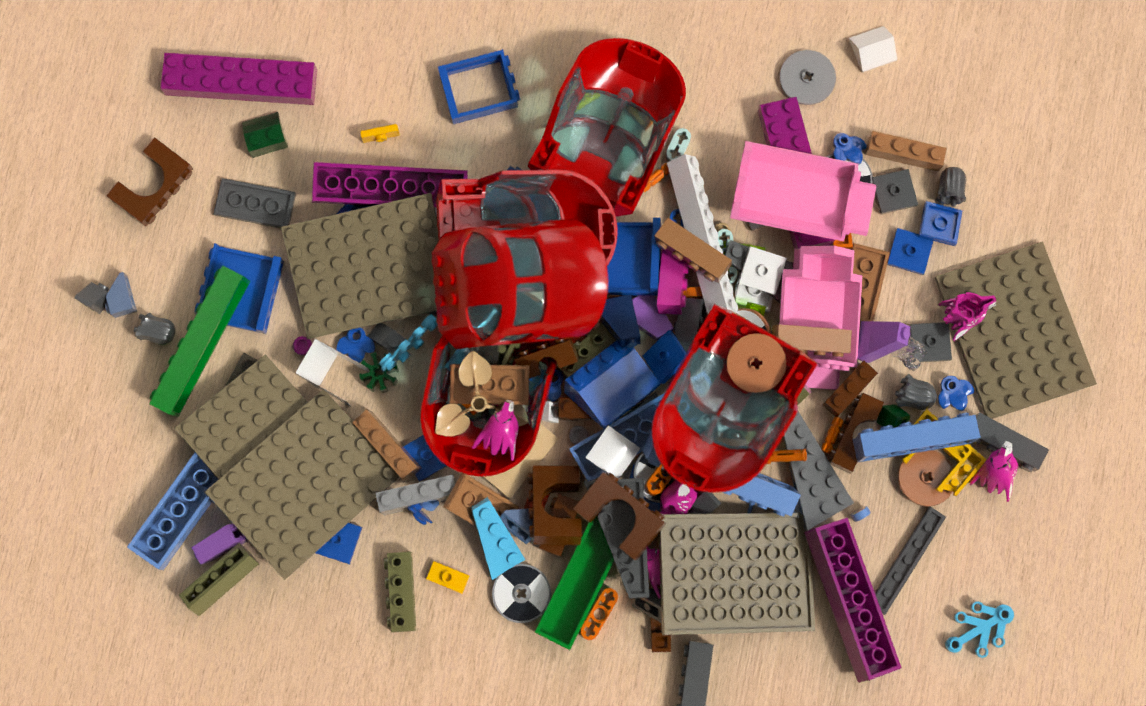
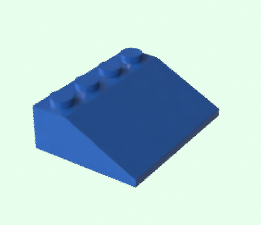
[564,341,661,430]

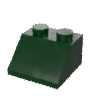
[242,112,288,158]

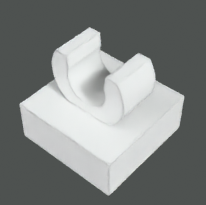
[542,401,559,423]

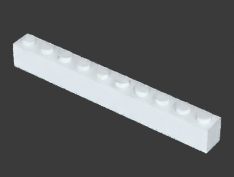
[667,154,738,314]

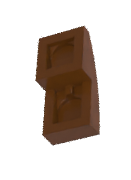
[650,617,672,652]

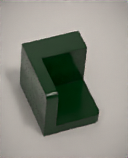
[877,404,911,428]

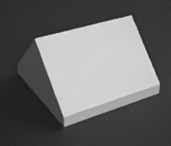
[849,26,897,73]

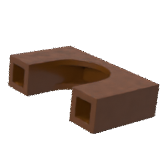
[106,137,193,227]
[528,465,582,545]
[574,472,667,560]

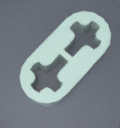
[666,128,691,162]

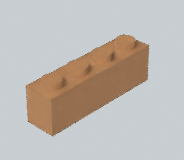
[865,131,947,172]
[655,218,732,283]
[772,324,852,357]
[352,409,422,481]

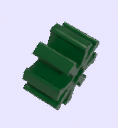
[359,352,399,393]

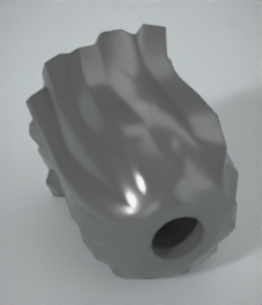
[936,167,967,207]
[134,313,176,345]
[895,374,937,410]

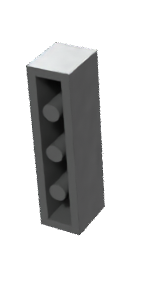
[674,298,708,378]
[973,413,1049,472]
[677,641,714,706]

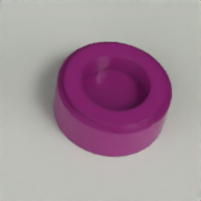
[293,336,312,356]

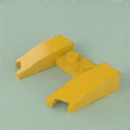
[902,409,987,496]

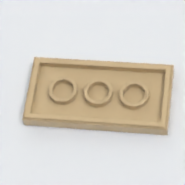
[483,420,559,499]

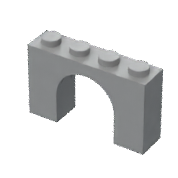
[376,475,456,516]

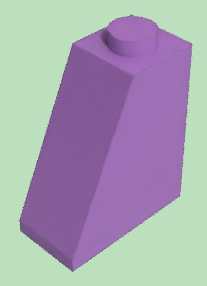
[632,295,674,341]
[857,321,910,363]
[192,524,248,565]

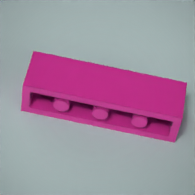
[657,249,689,315]

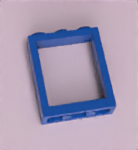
[438,50,521,125]

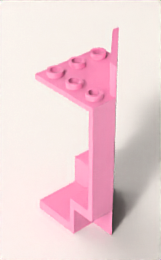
[779,246,862,390]

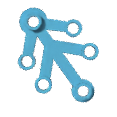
[379,314,438,371]
[945,602,1014,658]

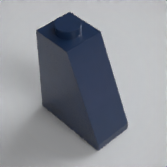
[599,295,641,348]

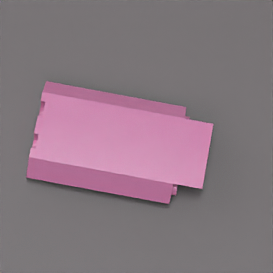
[730,141,876,241]

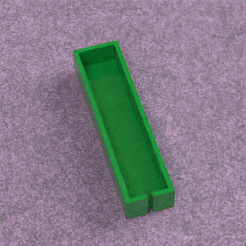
[149,266,251,417]
[535,516,614,650]

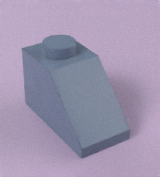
[105,272,137,318]
[499,509,533,544]

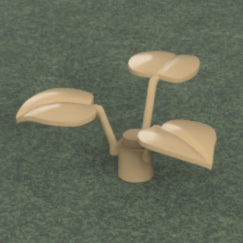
[435,351,528,436]

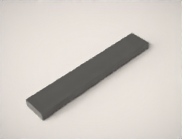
[875,506,946,615]

